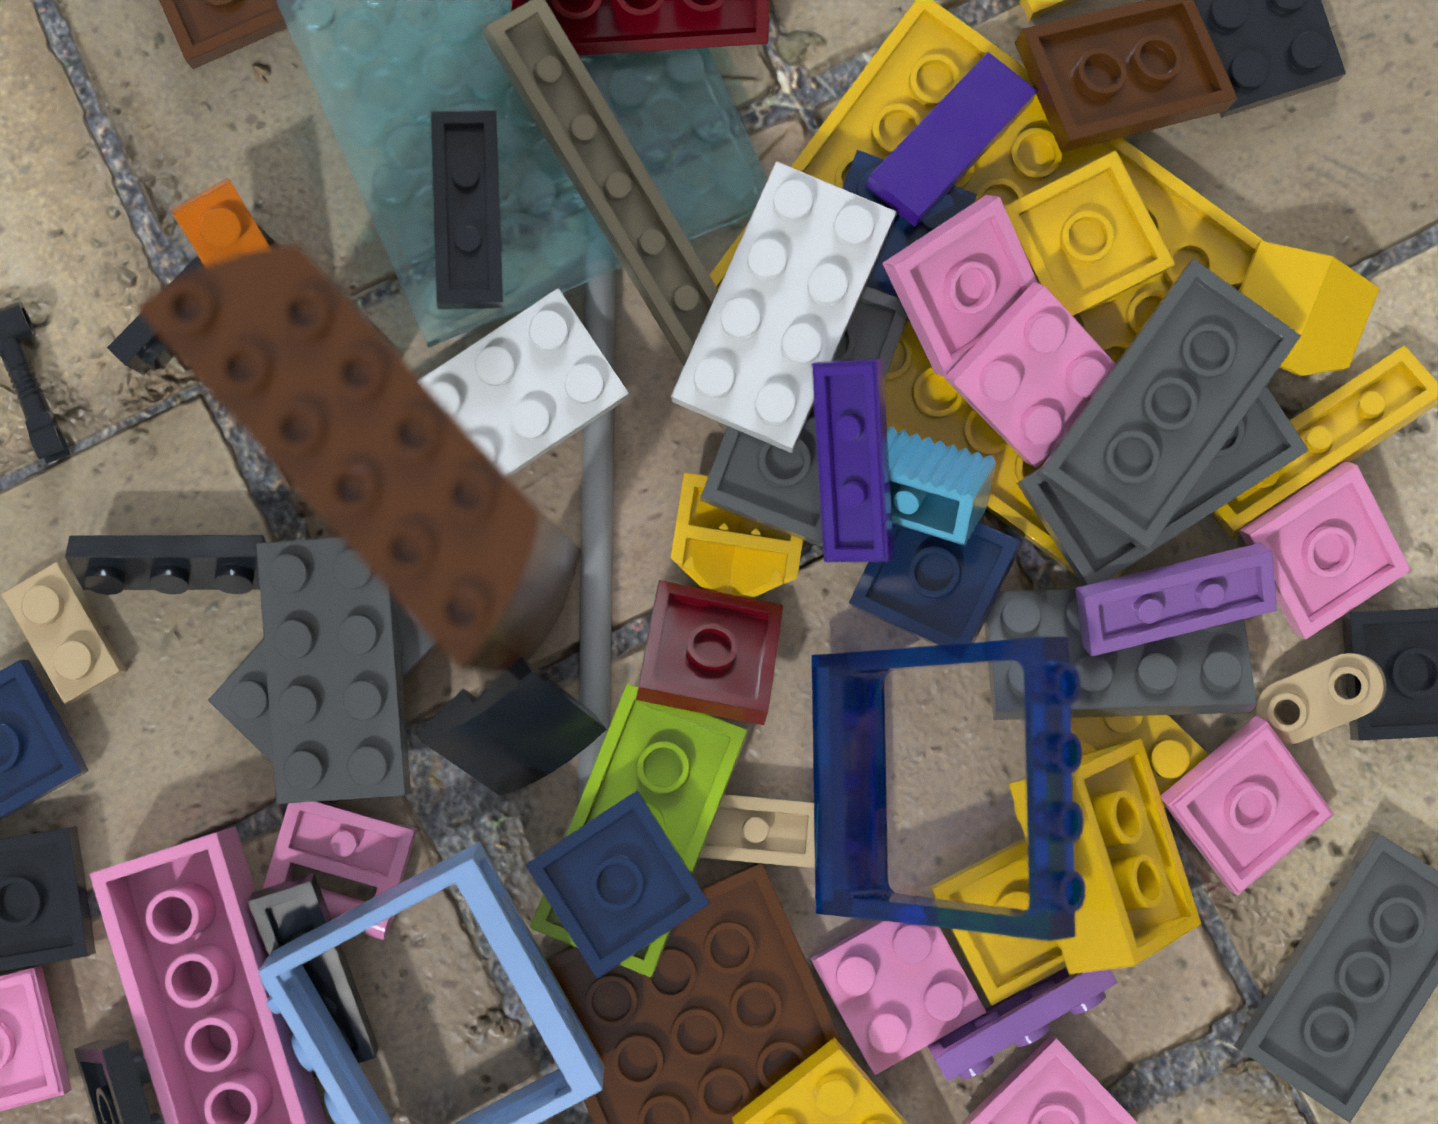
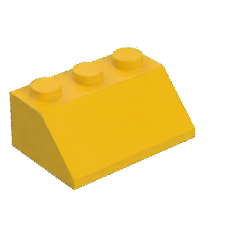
[1009,738,1201,974]

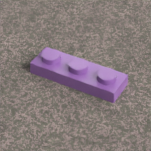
[1075,543,1277,656]
[927,967,1118,1082]

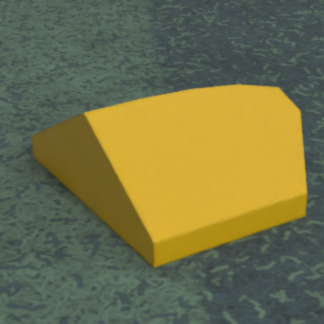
[1239,241,1380,376]
[670,472,803,599]

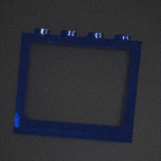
[811,637,1086,941]

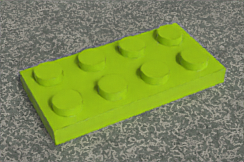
[529,683,748,977]

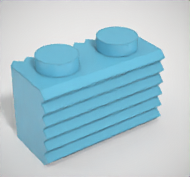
[887,426,996,546]

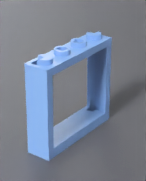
[258,841,605,1124]

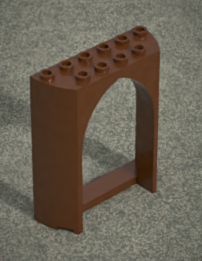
[135,245,581,670]

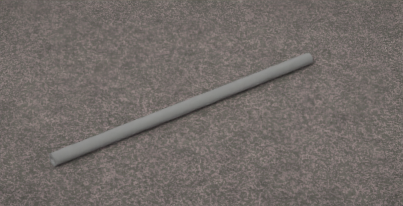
[577,60,619,807]

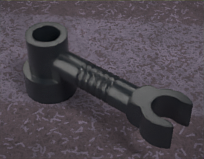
[0,301,71,464]

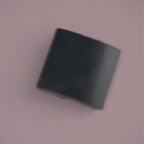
[417,657,607,796]

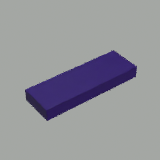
[865,52,1037,227]
[812,358,894,562]

